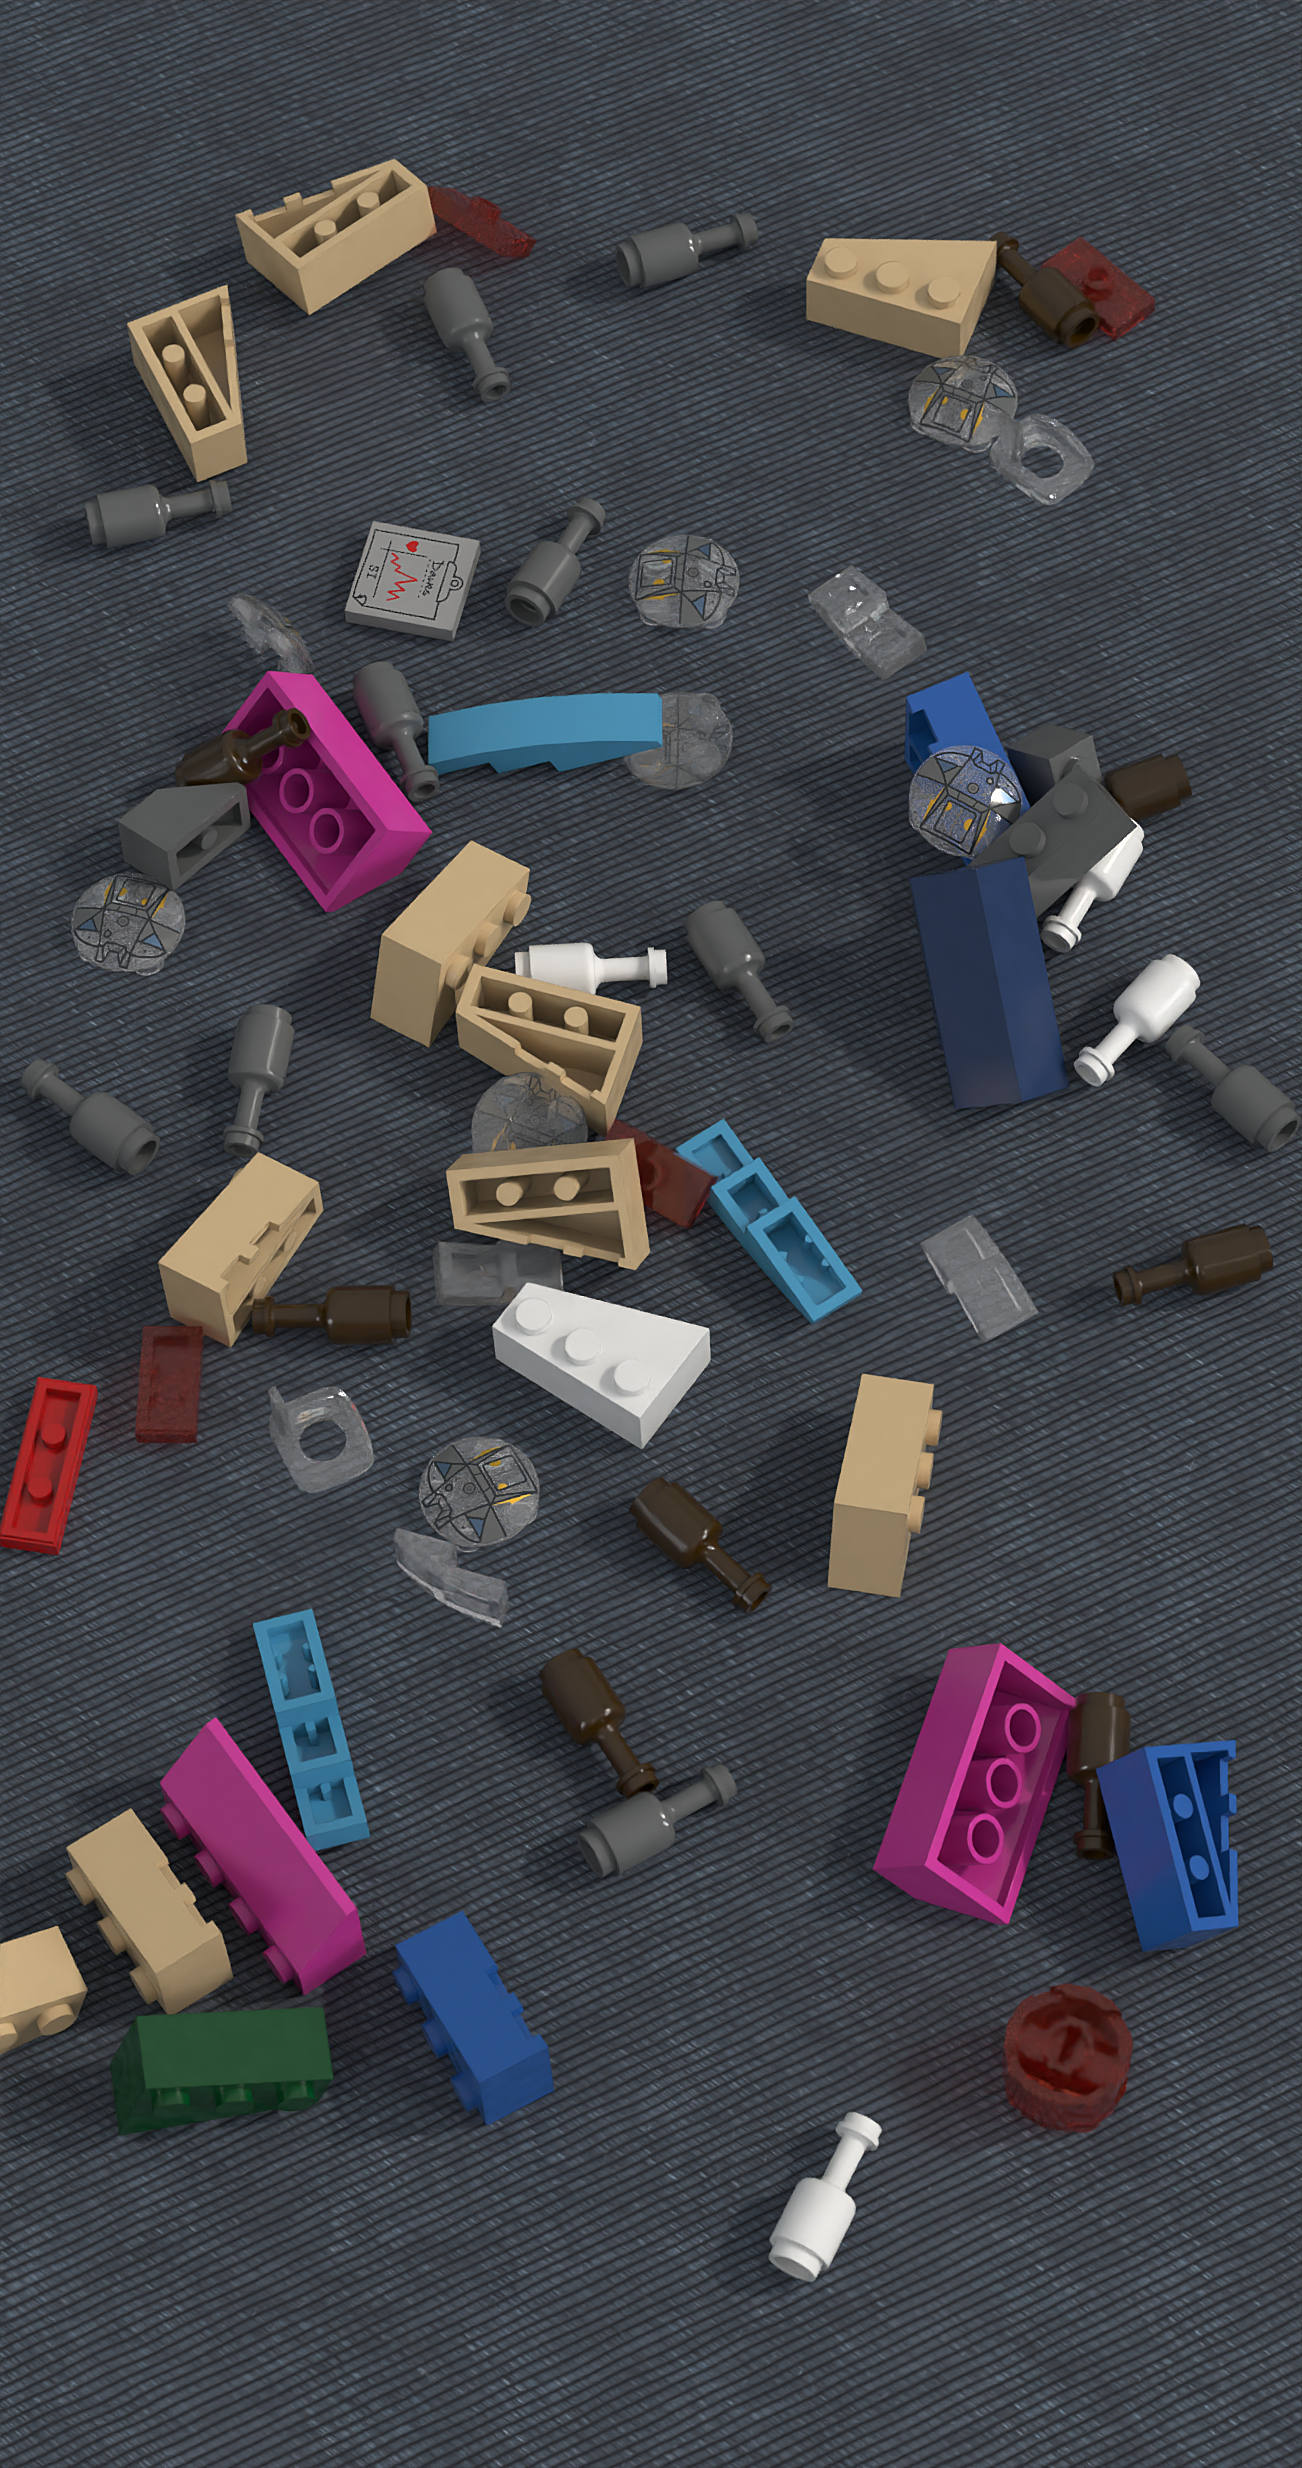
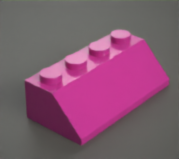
[222,671,433,912]
[873,1643,1075,1925]
[159,1718,366,1996]

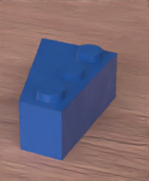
[904,672,1031,866]
[1096,1740,1238,1952]
[391,1911,554,2126]

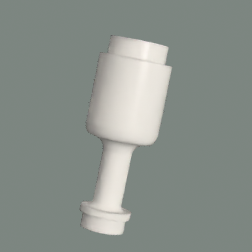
[1040,820,1144,953]
[515,943,667,995]
[1074,954,1200,1087]
[768,2112,882,2281]

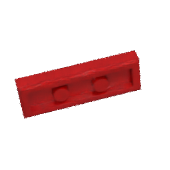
[0,1377,98,1556]

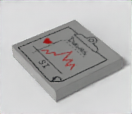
[344,521,481,642]

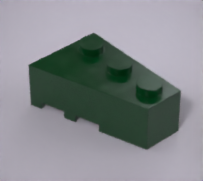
[110,2007,333,2136]

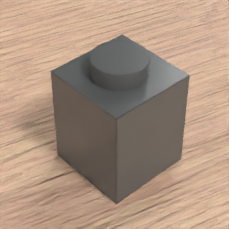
[1006,723,1104,803]

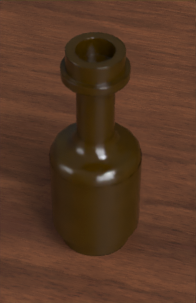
[987,232,1100,348]
[175,708,310,787]
[1103,753,1192,823]
[1112,1223,1273,1307]
[252,1285,412,1345]
[629,1477,772,1614]
[539,1649,660,1799]
[1066,1692,1131,1860]

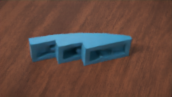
[428,693,662,775]
[674,1119,863,1325]
[253,1609,370,1851]

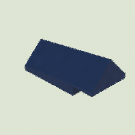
[909,856,1069,1109]

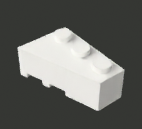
[492,1282,711,1449]

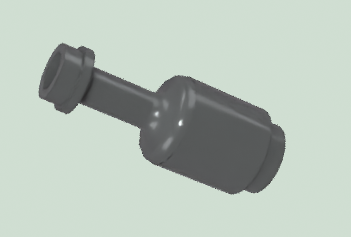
[615,212,758,289]
[423,268,511,402]
[84,480,232,549]
[505,497,606,627]
[352,662,440,801]
[684,900,795,1043]
[222,1004,295,1158]
[1165,1024,1302,1152]
[20,1059,160,1175]
[577,1763,738,1878]

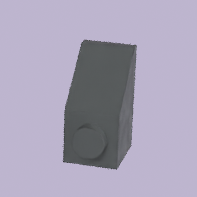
[117,782,251,891]

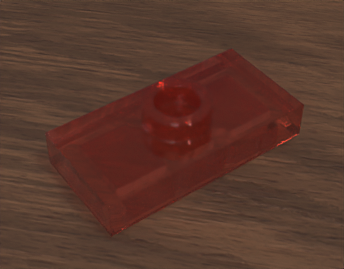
[427,186,537,258]
[1041,236,1155,341]
[604,1119,718,1229]
[135,1326,204,1443]

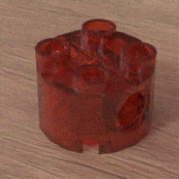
[1002,1983,1133,2133]

